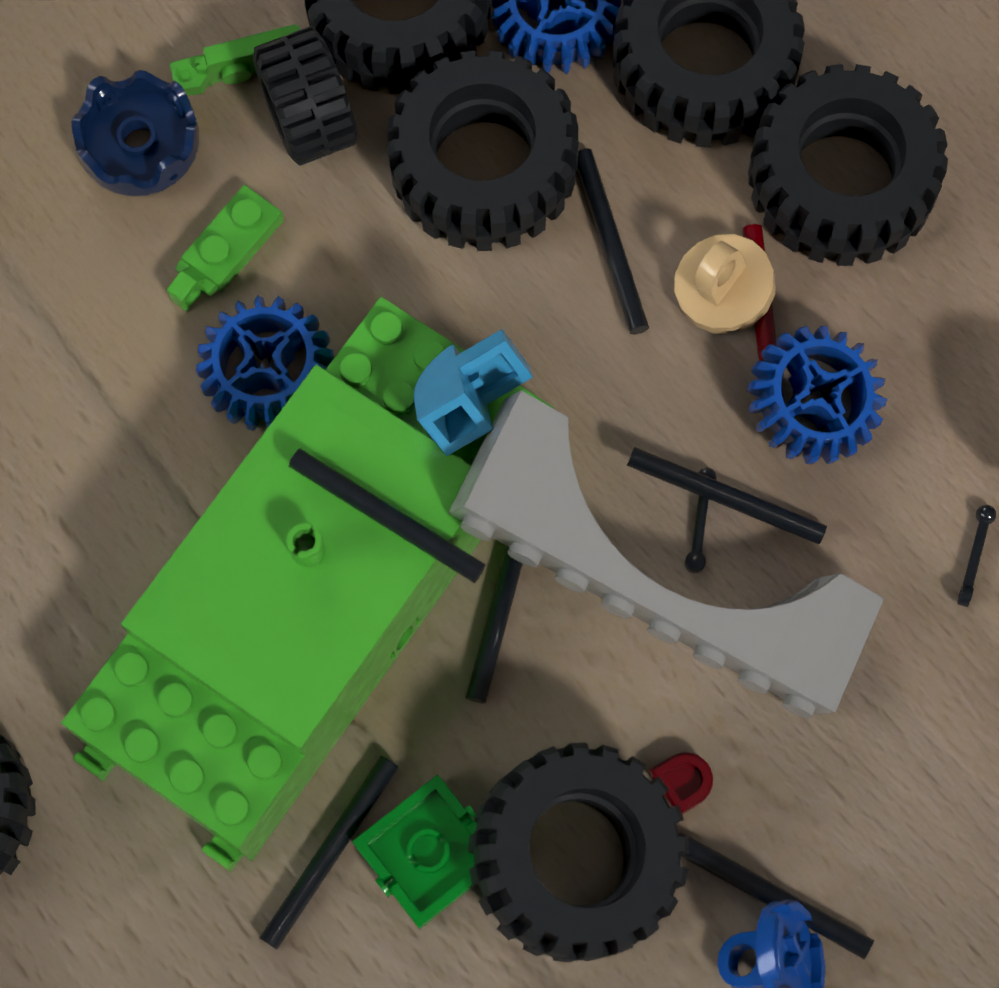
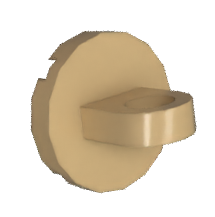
[674,234,776,334]

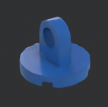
[717,900,825,988]

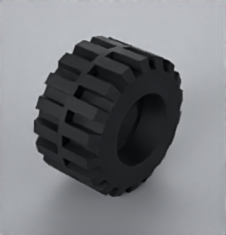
[253,26,357,166]

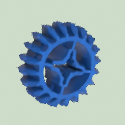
[492,0,622,75]
[196,295,335,431]
[747,326,887,464]

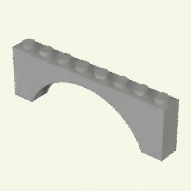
[448,390,884,718]

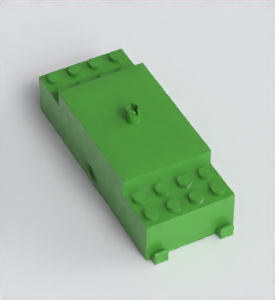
[61,297,554,872]

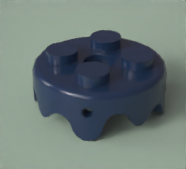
[71,70,199,196]

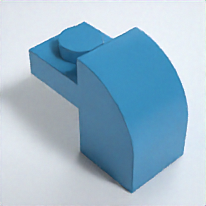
[413,329,533,456]

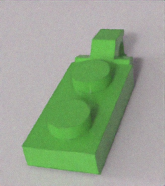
[170,24,300,96]
[166,185,284,312]

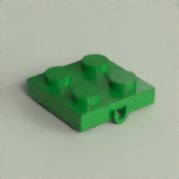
[352,774,477,930]

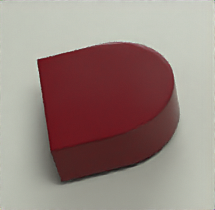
[648,752,713,815]

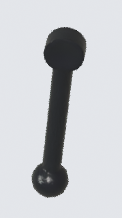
[685,467,717,573]
[957,505,996,607]

